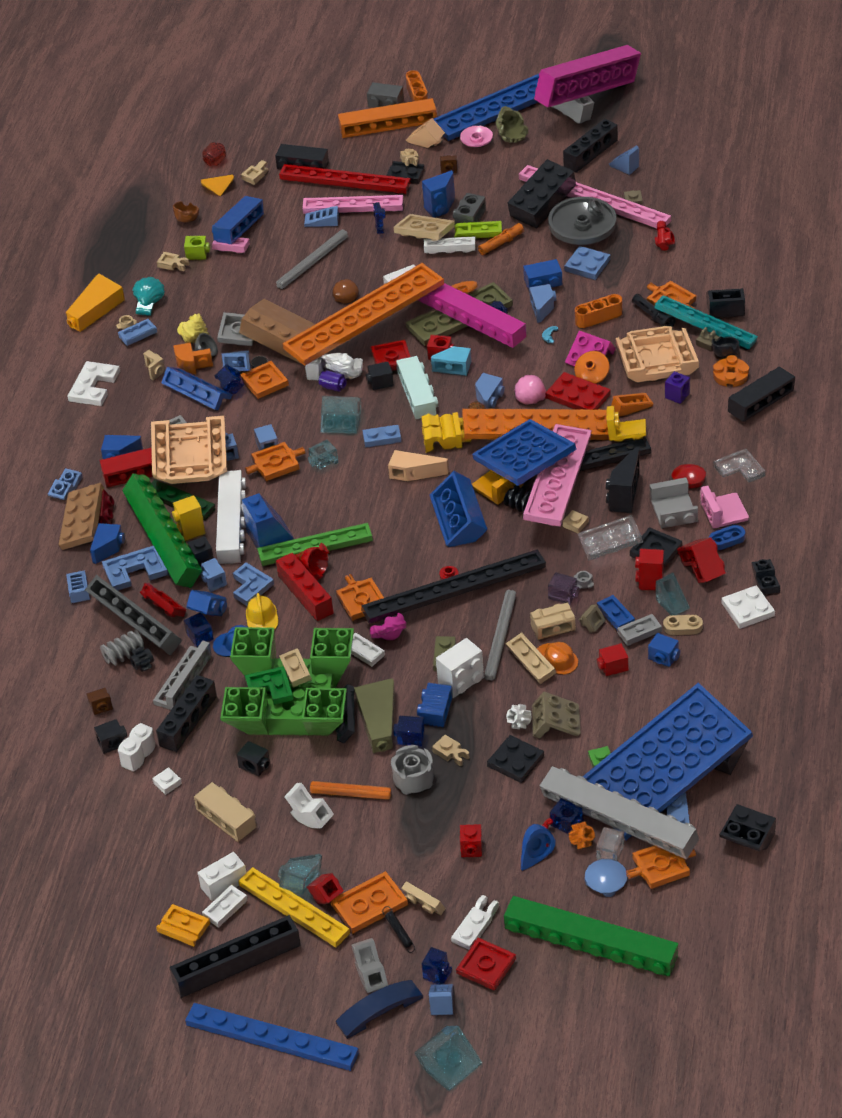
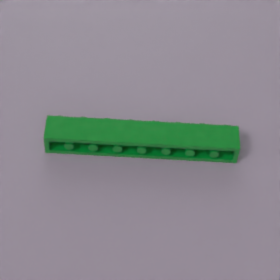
[122,474,202,588]
[504,896,678,977]

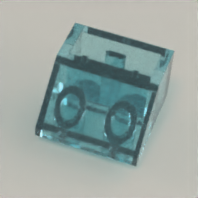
[320,396,361,434]

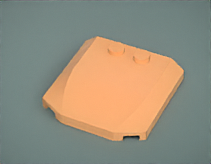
[616,326,699,382]
[151,416,227,484]

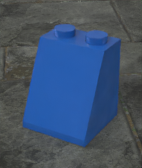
[242,493,294,548]

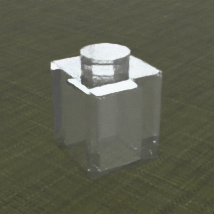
[596,827,624,862]

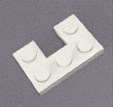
[68,361,120,406]

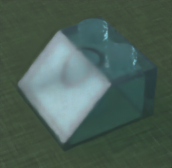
[414,1026,482,1091]

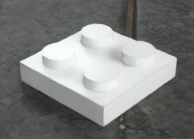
[721,585,775,629]

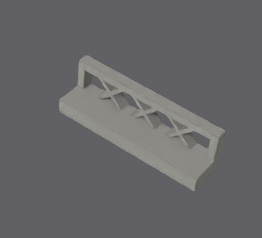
[153,641,212,710]

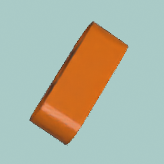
[406,70,428,102]
[575,294,623,328]

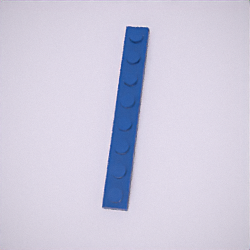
[185,1003,359,1071]

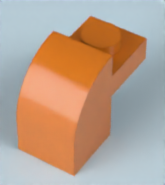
[173,343,213,374]

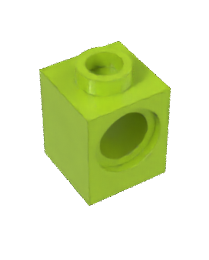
[184,236,210,260]

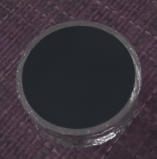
[251,356,268,369]

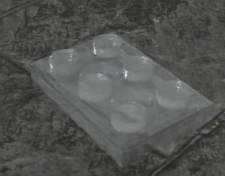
[577,515,643,561]

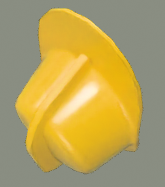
[246,593,278,629]

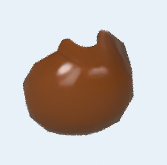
[173,201,199,223]
[332,279,359,304]

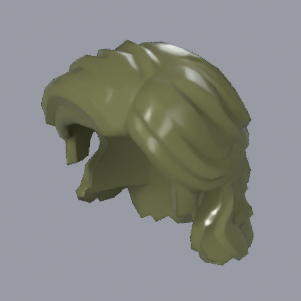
[495,106,528,143]

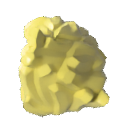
[177,313,209,343]

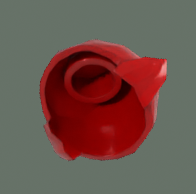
[295,542,329,581]

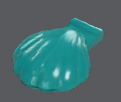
[132,277,165,316]

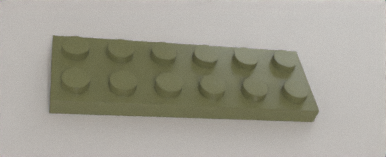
[406,282,513,346]

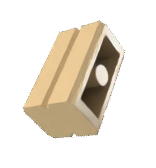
[530,602,576,640]

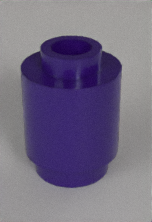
[319,370,347,392]

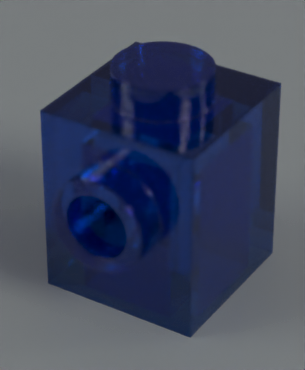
[394,716,425,746]

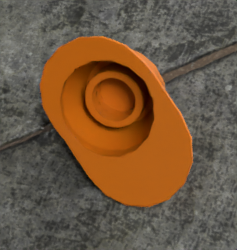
[537,642,578,675]

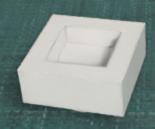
[152,767,182,795]

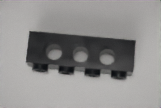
[563,119,618,173]
[156,675,217,752]

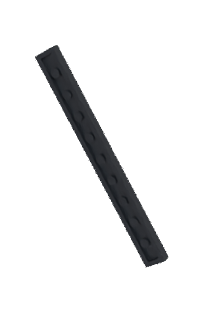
[361,549,546,624]

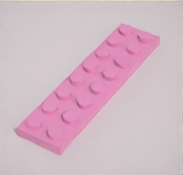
[523,424,592,527]

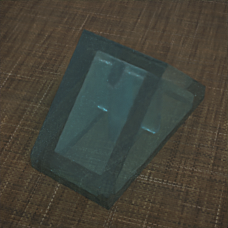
[656,573,690,616]

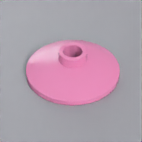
[460,126,493,147]

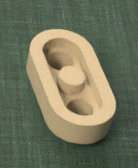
[663,615,703,635]

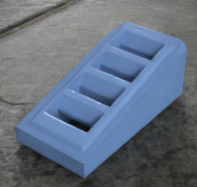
[304,206,339,227]
[66,570,90,603]

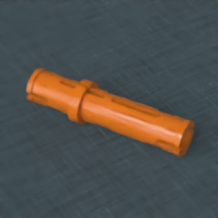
[478,223,524,255]

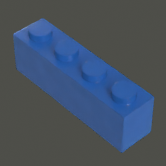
[212,196,264,245]

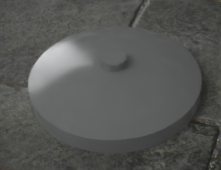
[548,197,616,245]

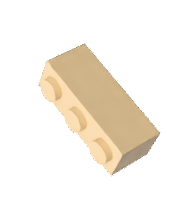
[194,782,256,842]

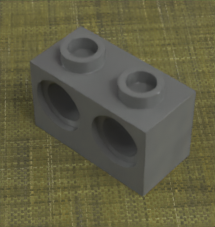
[453,193,486,225]

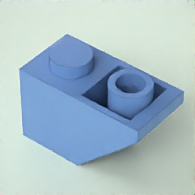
[475,373,505,409]

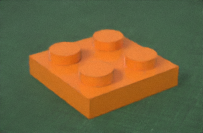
[240,361,289,399]

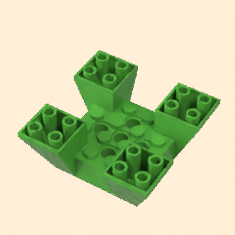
[220,627,354,735]

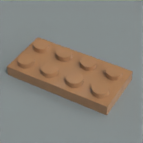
[59,483,104,550]

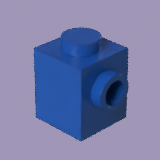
[648,633,680,667]

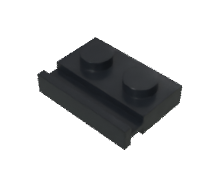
[386,161,425,184]

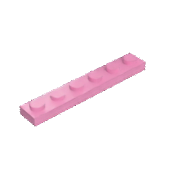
[302,195,403,214]

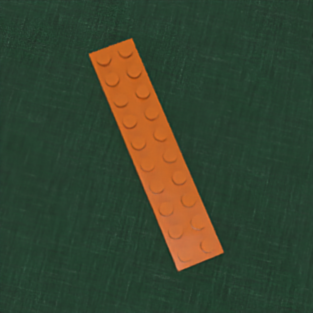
[283,263,444,366]

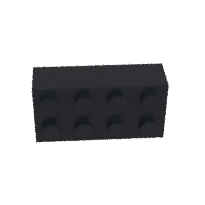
[507,159,576,229]

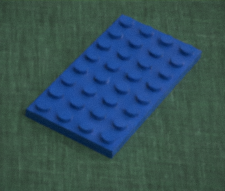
[582,683,753,840]

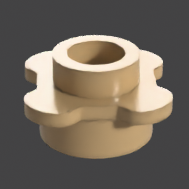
[116,315,137,330]

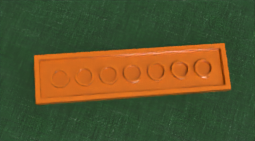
[462,409,609,440]

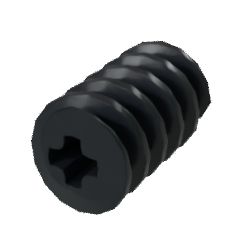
[504,485,532,513]

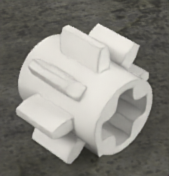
[506,704,532,729]

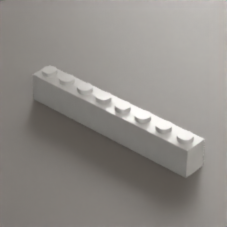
[540,766,699,860]

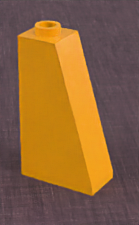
[66,274,125,332]

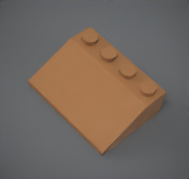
[239,299,315,364]

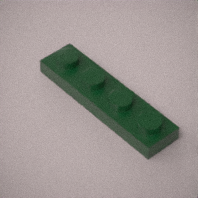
[152,480,216,521]

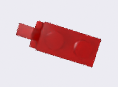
[140,583,186,617]

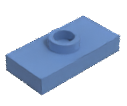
[118,319,157,346]

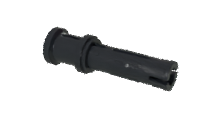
[632,293,675,327]

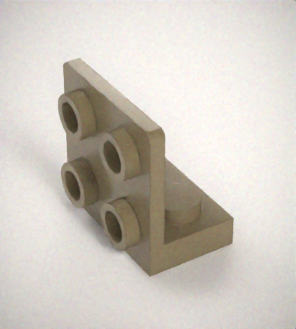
[532,691,581,739]

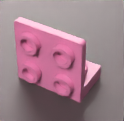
[701,486,749,529]

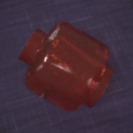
[202,142,226,166]

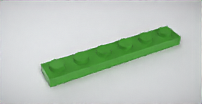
[257,523,373,566]

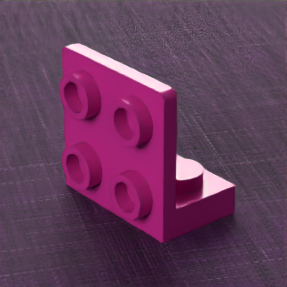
[565,331,616,368]

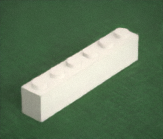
[216,470,246,564]

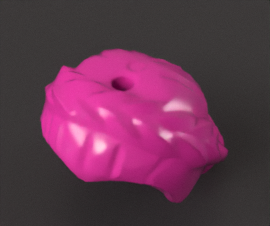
[370,613,407,640]

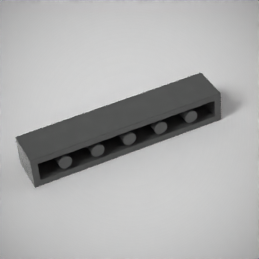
[85,575,182,656]

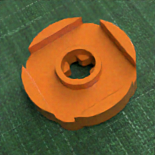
[713,355,749,387]

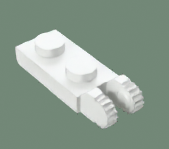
[451,895,499,950]

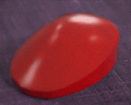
[672,464,706,488]

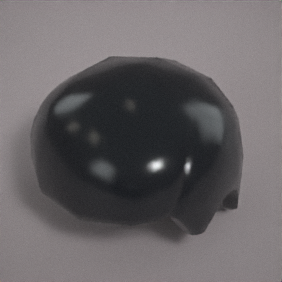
[712,336,740,359]

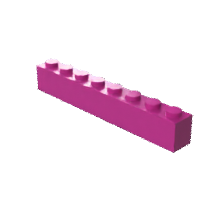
[418,283,526,348]

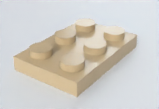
[394,214,455,241]

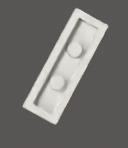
[424,237,475,254]

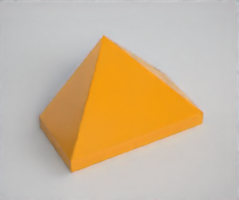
[201,175,234,196]

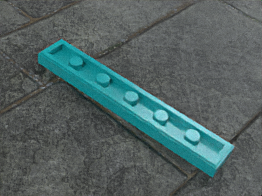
[654,295,758,349]

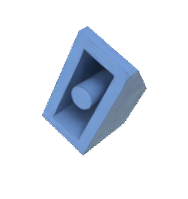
[529,284,557,323]

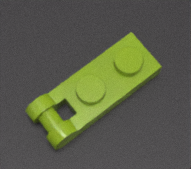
[455,221,502,239]

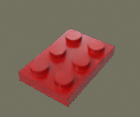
[545,372,611,410]

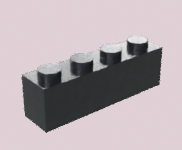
[728,366,795,422]

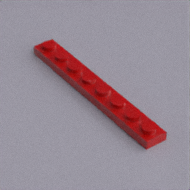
[279,164,410,194]

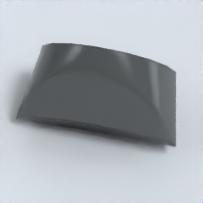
[194,333,218,357]

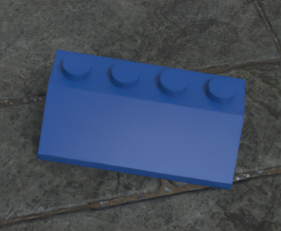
[430,471,488,547]

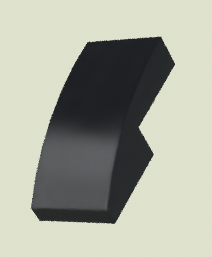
[751,559,780,595]

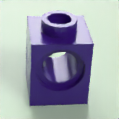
[665,371,690,404]

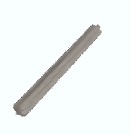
[276,229,348,289]
[484,590,516,681]

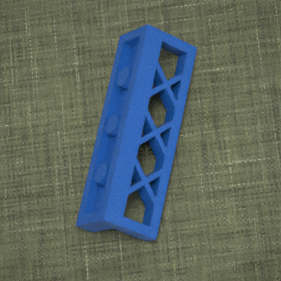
[161,367,233,410]

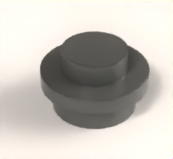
[588,199,603,216]

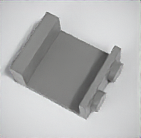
[650,478,698,529]

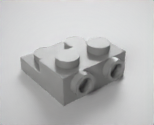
[217,312,254,346]

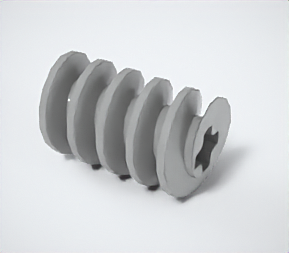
[100,629,145,666]

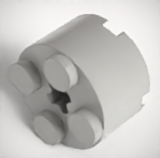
[391,745,434,795]

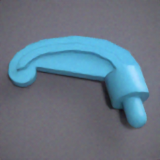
[542,326,558,343]

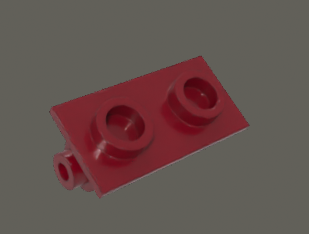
[97,489,115,527]

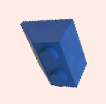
[422,170,455,218]

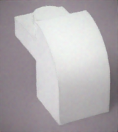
[285,783,334,828]

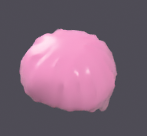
[514,375,546,405]

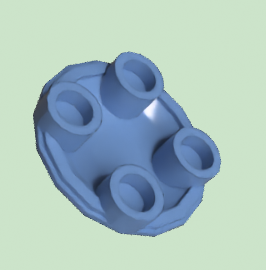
[585,859,627,897]

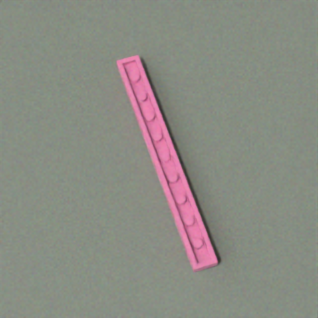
[519,165,671,228]

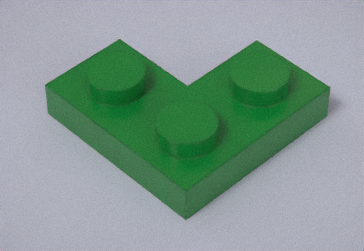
[245,666,293,705]

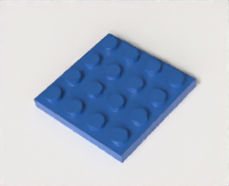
[472,419,577,486]

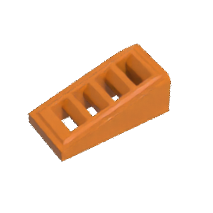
[611,393,653,417]

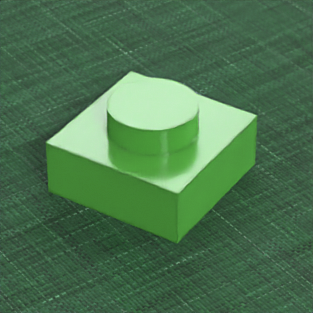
[588,746,611,768]

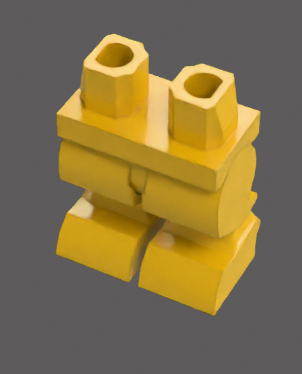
[421,412,471,453]

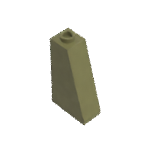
[354,678,395,753]

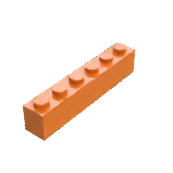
[338,98,437,138]

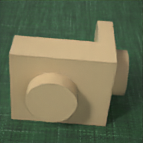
[144,350,165,380]

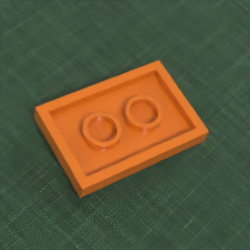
[331,871,408,934]

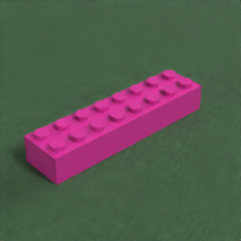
[534,45,641,107]

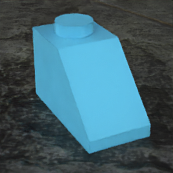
[431,346,472,376]

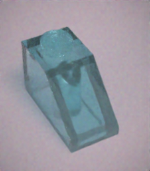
[278,854,322,895]

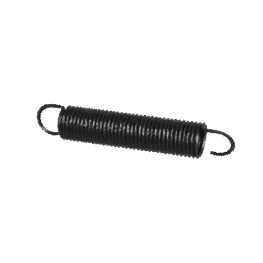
[382,906,415,953]

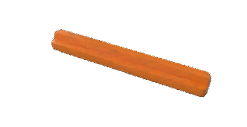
[310,781,391,800]

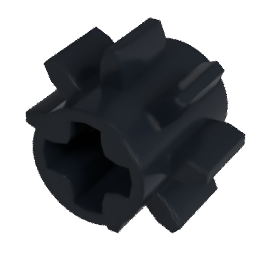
[130,647,154,672]

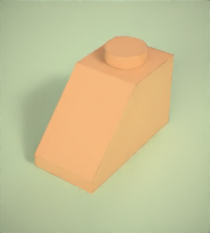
[406,118,445,148]

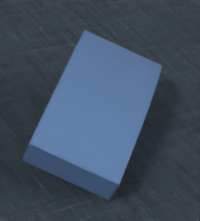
[48,468,83,500]

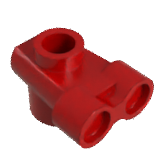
[655,221,675,251]

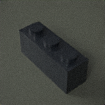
[275,144,329,169]

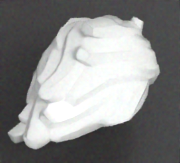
[321,353,363,379]

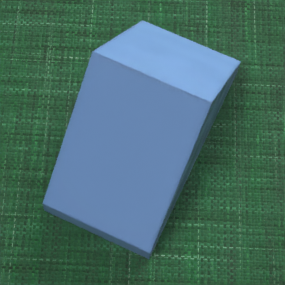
[609,145,639,175]
[222,350,251,371]
[429,984,453,1015]

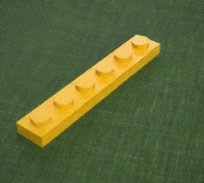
[238,867,350,948]

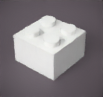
[436,638,484,698]

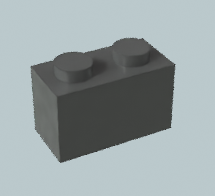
[367,82,404,107]

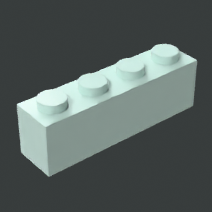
[396,356,439,420]

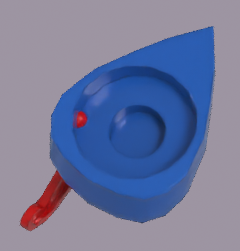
[521,818,556,871]

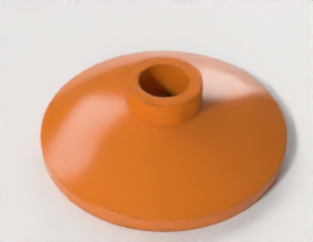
[451,281,478,294]
[574,351,610,384]

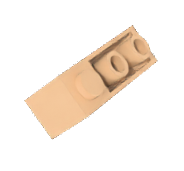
[388,450,449,481]

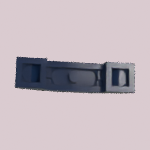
[336,980,423,1039]

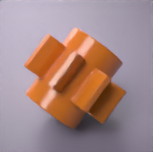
[568,822,595,849]

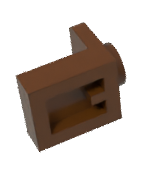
[440,155,457,174]
[86,688,113,715]

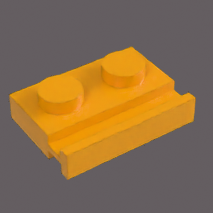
[156,904,210,947]

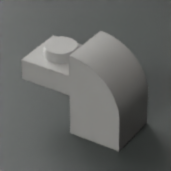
[352,938,388,993]

